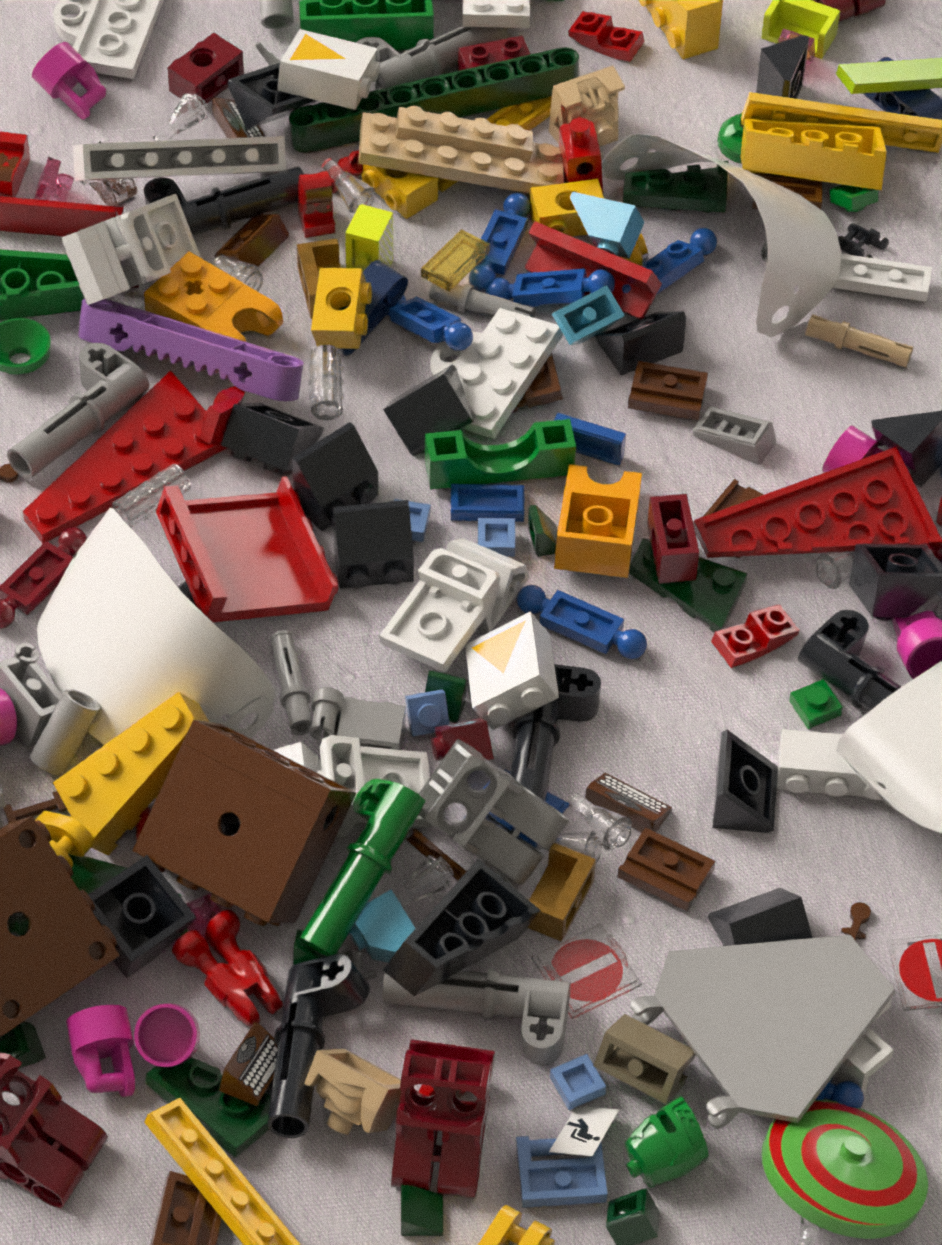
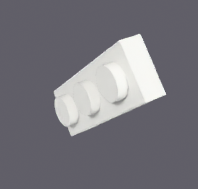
[833,254,932,302]

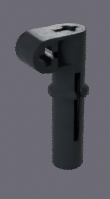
[144,166,304,236]
[798,609,901,711]
[510,664,601,802]
[267,954,370,1138]

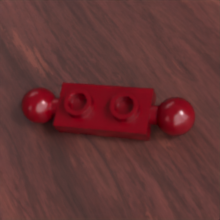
[0,527,88,629]

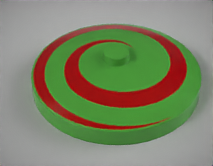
[761,1100,928,1239]

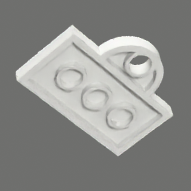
[53,0,164,79]
[430,308,563,439]

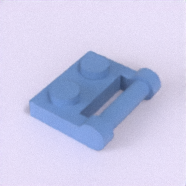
[516,1136,607,1208]

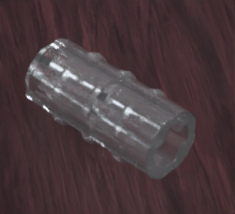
[308,344,344,421]
[112,463,191,528]

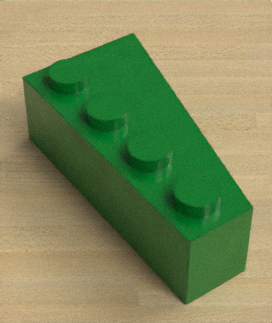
[299,0,434,51]
[0,249,85,321]

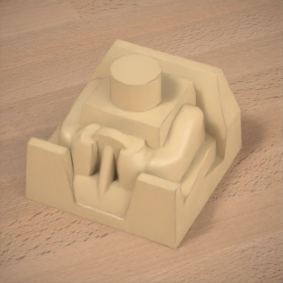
[549,65,625,147]
[304,1049,415,1135]

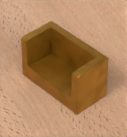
[297,239,341,319]
[527,843,596,942]

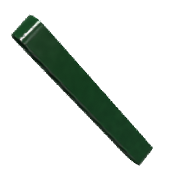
[289,47,580,153]

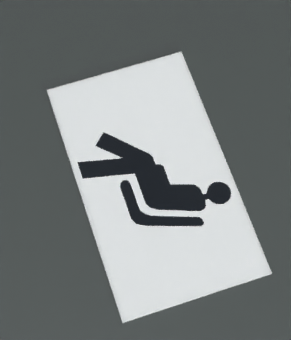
[549,1106,619,1157]

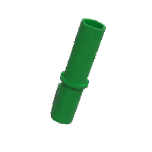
[299,779,426,957]

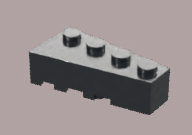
[382,859,541,997]

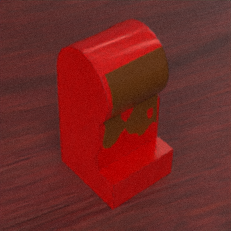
[0,131,30,197]
[298,171,335,238]

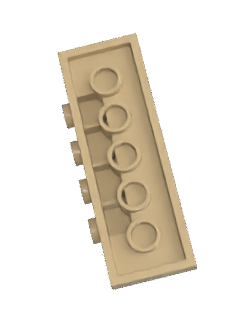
[358,106,564,194]

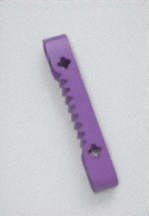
[78,299,303,402]

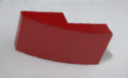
[568,11,645,62]
[199,386,246,445]
[711,604,800,668]

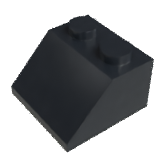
[221,403,324,474]
[292,422,379,531]
[333,500,414,589]
[849,544,942,621]
[89,855,196,978]

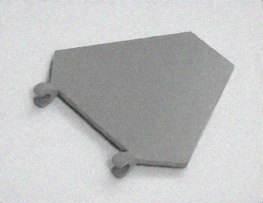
[630,935,895,1129]

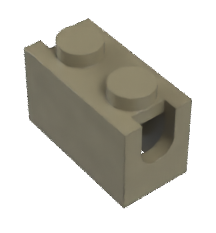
[593,1014,696,1104]

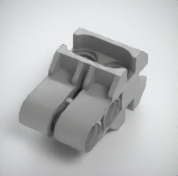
[418,739,570,885]

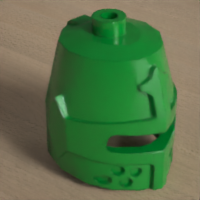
[625,1096,709,1188]

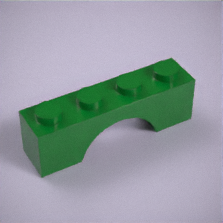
[425,419,576,490]

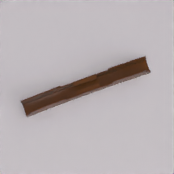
[406,828,467,882]

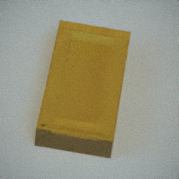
[421,229,490,292]

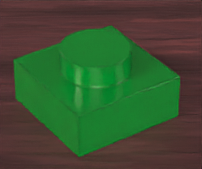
[830,185,879,212]
[789,679,843,729]

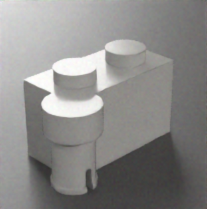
[0,643,62,747]
[309,687,406,750]

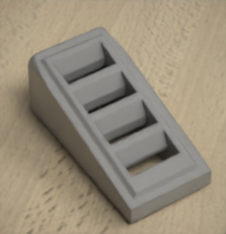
[692,406,776,464]

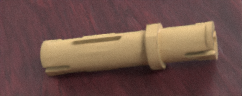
[805,314,914,368]

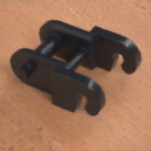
[838,223,889,258]

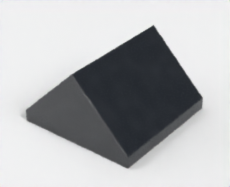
[756,35,809,99]
[228,63,318,130]
[595,311,686,376]
[383,364,474,456]
[871,410,942,487]
[712,729,778,833]
[708,888,813,946]

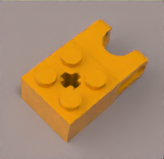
[144,251,283,342]
[554,464,642,578]

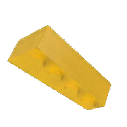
[639,0,723,60]
[741,119,887,191]
[53,692,209,856]

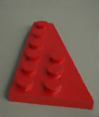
[23,370,228,544]
[693,447,942,558]

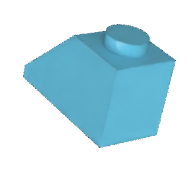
[570,192,644,258]
[552,285,625,345]
[349,889,416,963]

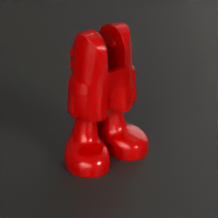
[172,909,284,1027]

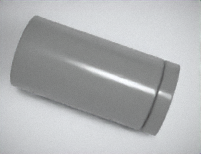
[30,688,100,775]

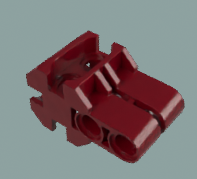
[391,1039,495,1199]
[0,1052,108,1208]

